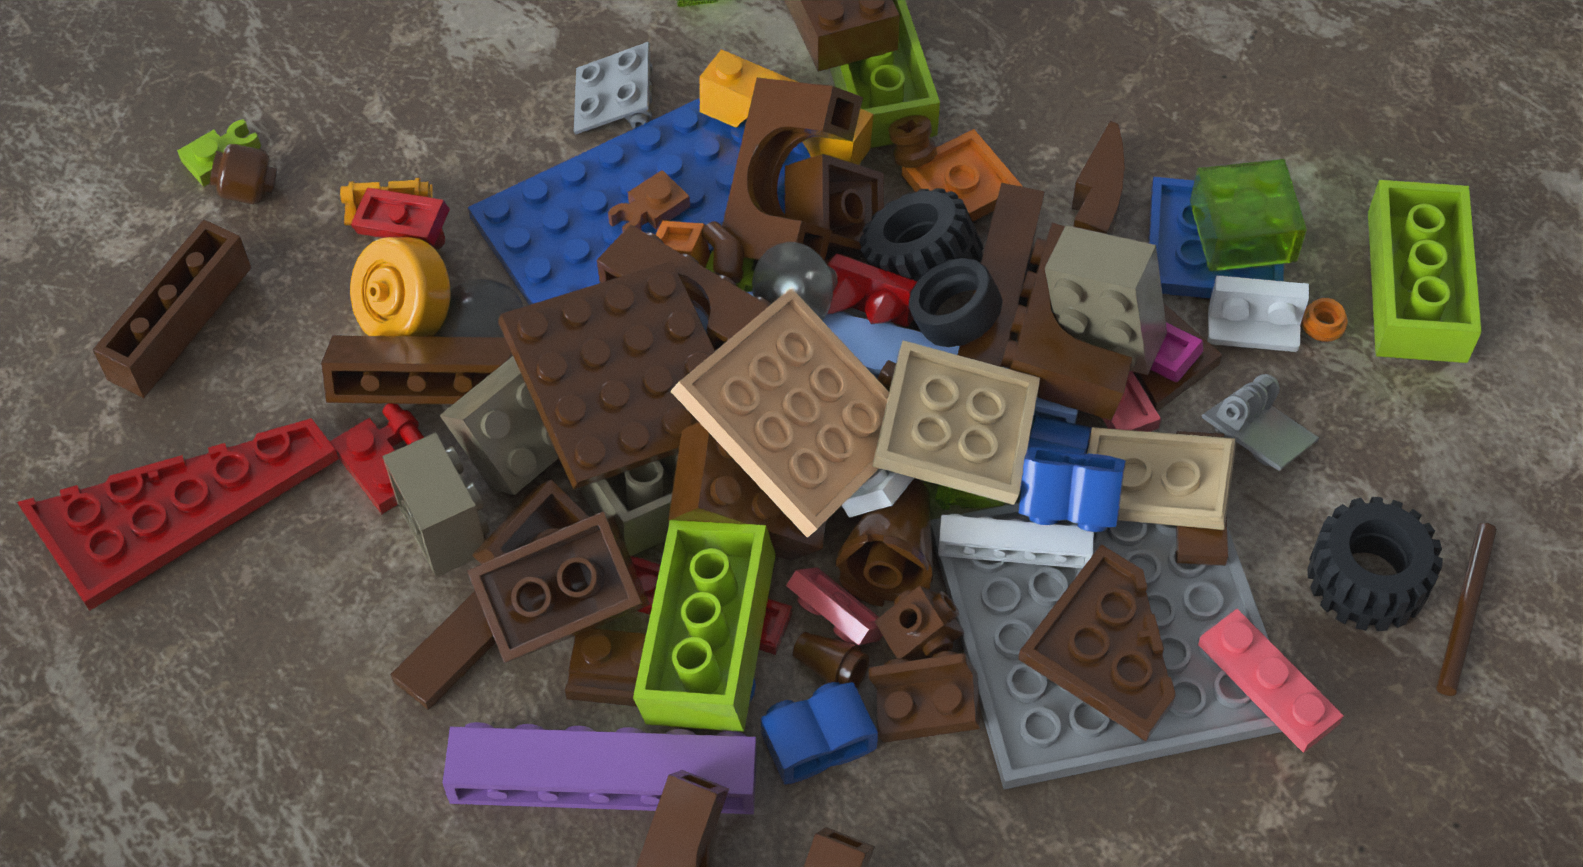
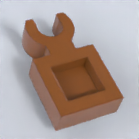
[608,170,690,232]

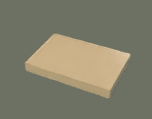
[1087,427,1236,530]

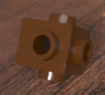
[874,585,965,661]

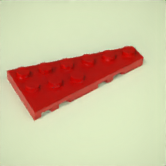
[17,418,339,611]

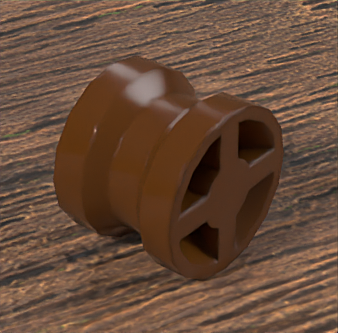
[888,115,937,168]

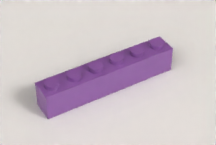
[443,722,757,814]

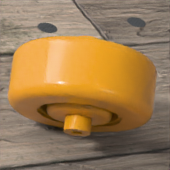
[350,237,451,337]

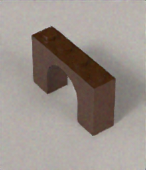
[722,77,863,274]
[1000,222,1132,421]
[636,770,875,867]

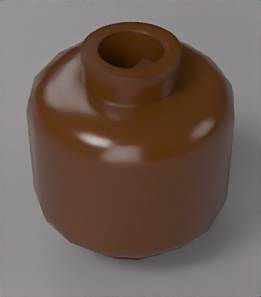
[210,144,277,204]

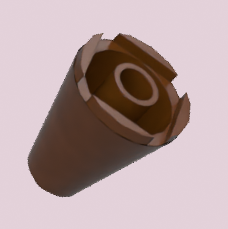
[836,478,933,607]

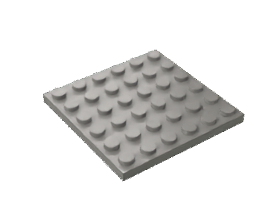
[931,503,1282,789]

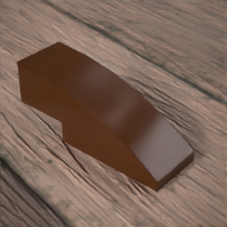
[1072,121,1125,235]

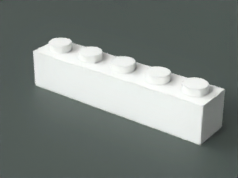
[938,514,1094,569]

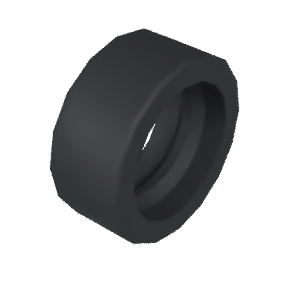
[908,258,1003,348]

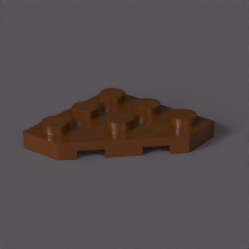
[1018,544,1176,741]

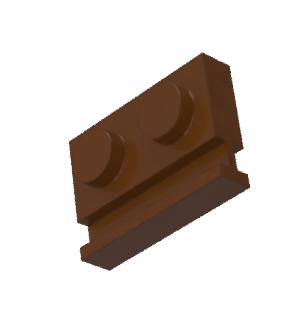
[565,628,646,707]

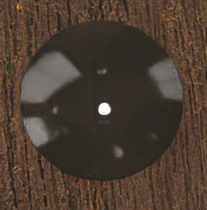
[752,242,838,321]
[437,279,523,337]

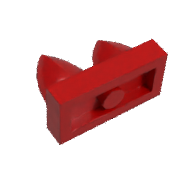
[350,187,450,250]
[822,254,917,327]

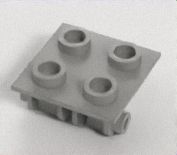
[574,42,653,134]
[1202,374,1319,471]

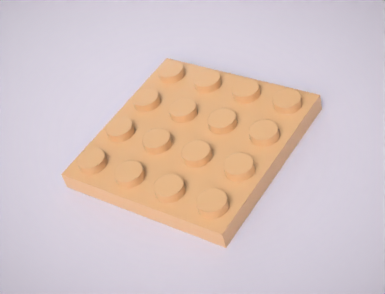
[671,288,889,538]

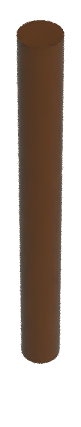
[1436,523,1497,696]

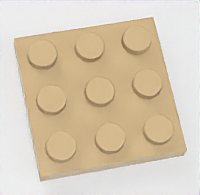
[872,340,1040,505]

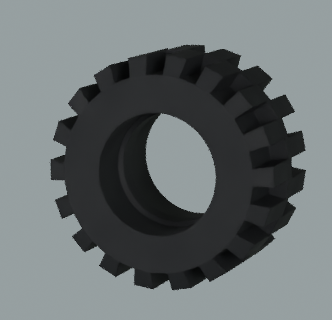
[860,188,984,282]
[1307,497,1443,632]

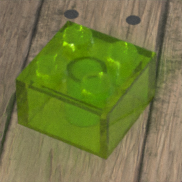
[1190,159,1307,271]

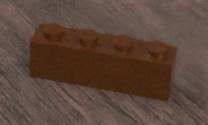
[93,219,251,398]
[321,335,513,404]

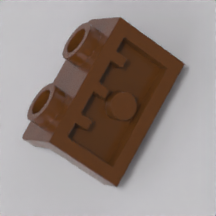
[869,651,981,743]

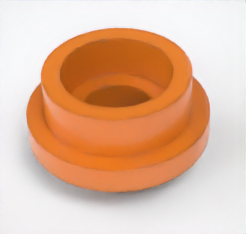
[1301,298,1348,342]

